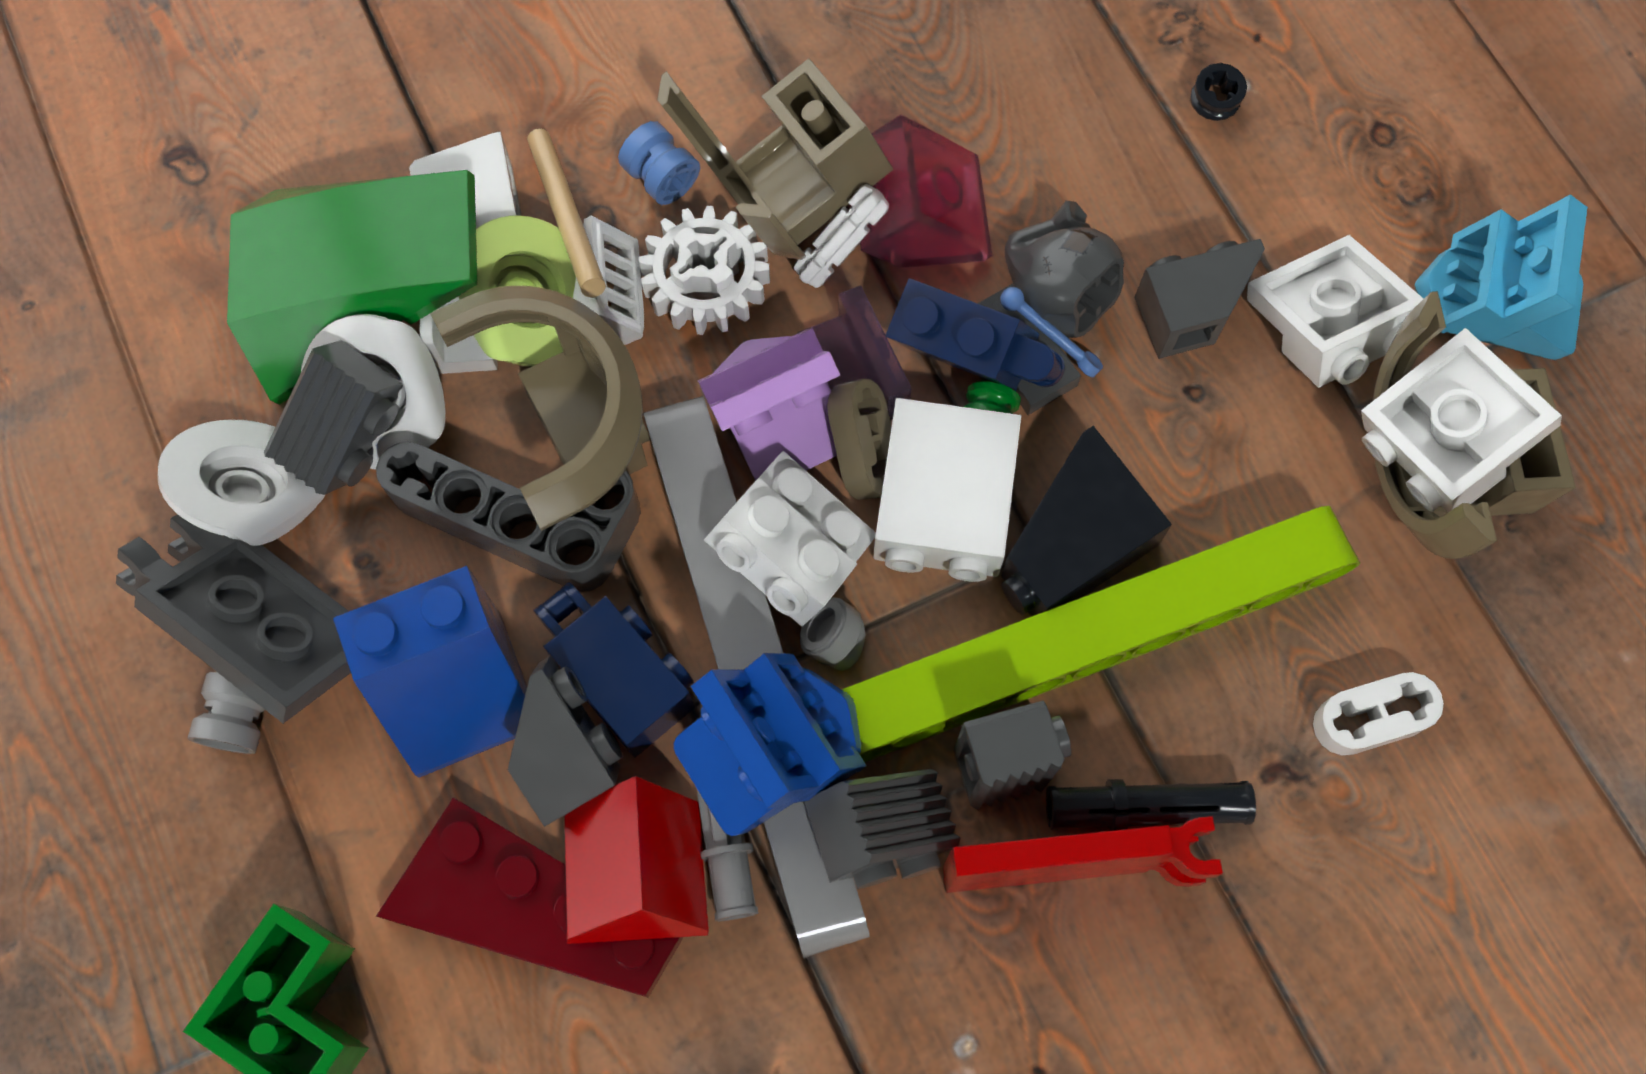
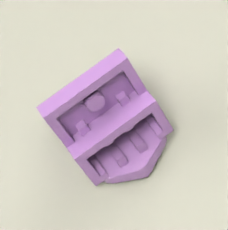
[698,328,840,480]

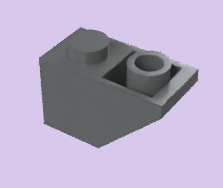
[1135,239,1265,359]
[508,655,623,827]

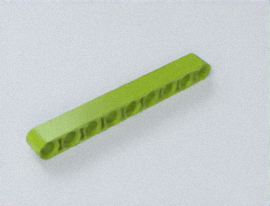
[841,506,1360,763]

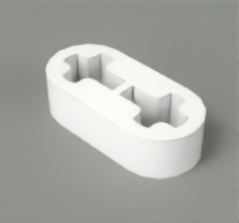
[1313,672,1444,756]

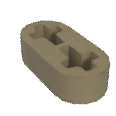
[827,379,892,500]

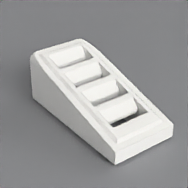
[573,215,644,345]

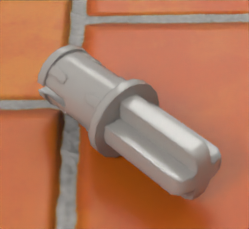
[697,791,759,921]

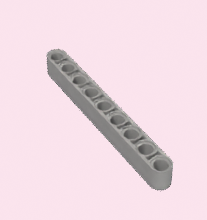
[643,396,870,958]

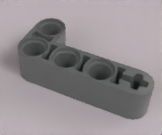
[376,442,641,592]

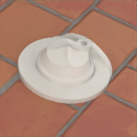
[301,314,446,469]
[157,420,326,546]

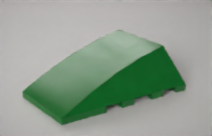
[227,170,478,405]

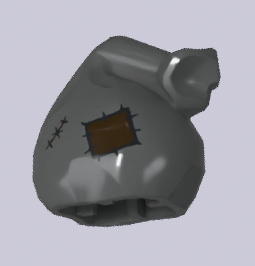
[1005,200,1124,338]

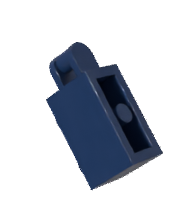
[885,278,1065,391]
[533,582,695,758]

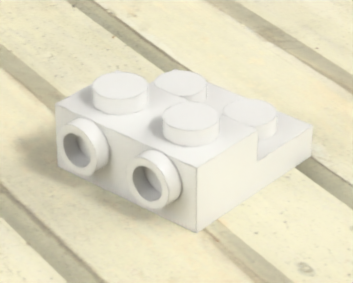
[1247,235,1424,388]
[1361,328,1562,512]
[704,451,876,626]

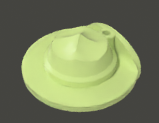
[459,215,576,366]

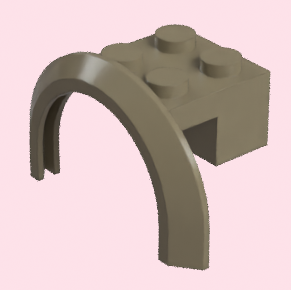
[657,58,894,260]
[430,286,650,531]
[1373,291,1576,559]

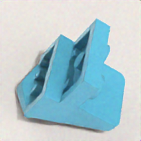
[1414,195,1588,360]

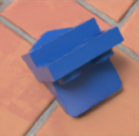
[674,653,867,836]

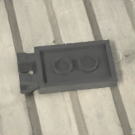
[116,514,351,724]

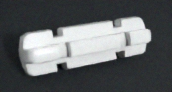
[794,184,890,288]

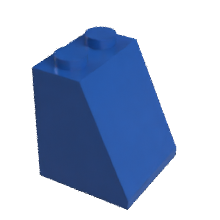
[333,566,527,778]

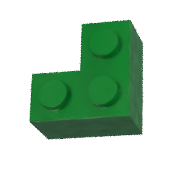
[183,904,369,1074]

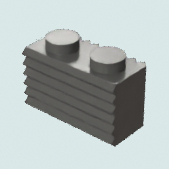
[264,340,403,495]
[954,700,1071,810]
[804,769,961,889]

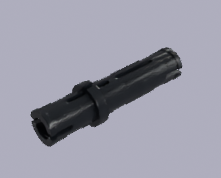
[1046,779,1256,831]

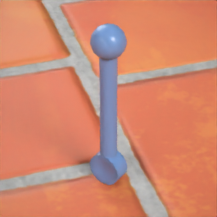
[1000,287,1103,377]

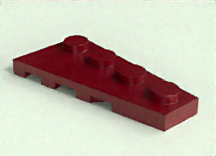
[376,797,684,998]

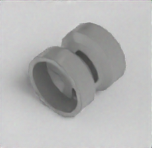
[187,672,265,754]

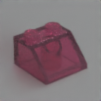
[860,114,993,268]

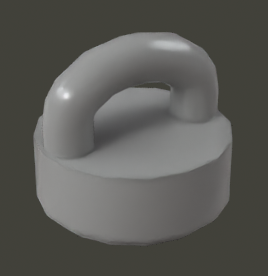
[800,597,866,671]

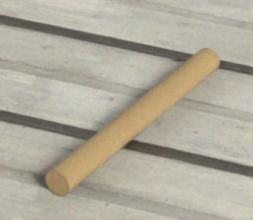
[527,129,606,298]

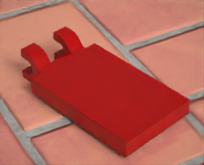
[943,816,1223,893]

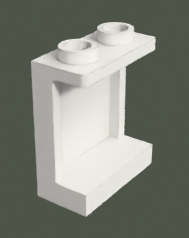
[873,398,1021,582]

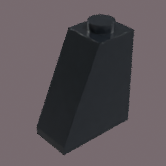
[1001,426,1172,617]

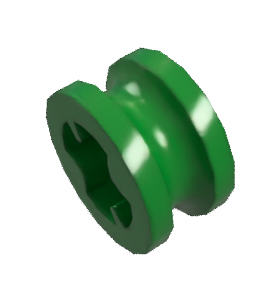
[964,381,1021,414]

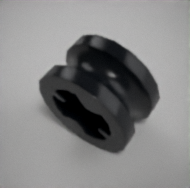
[1190,63,1247,121]

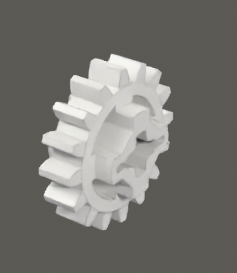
[639,206,770,335]

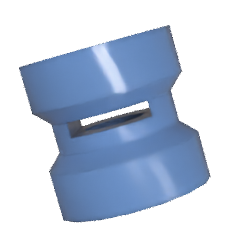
[618,121,700,205]

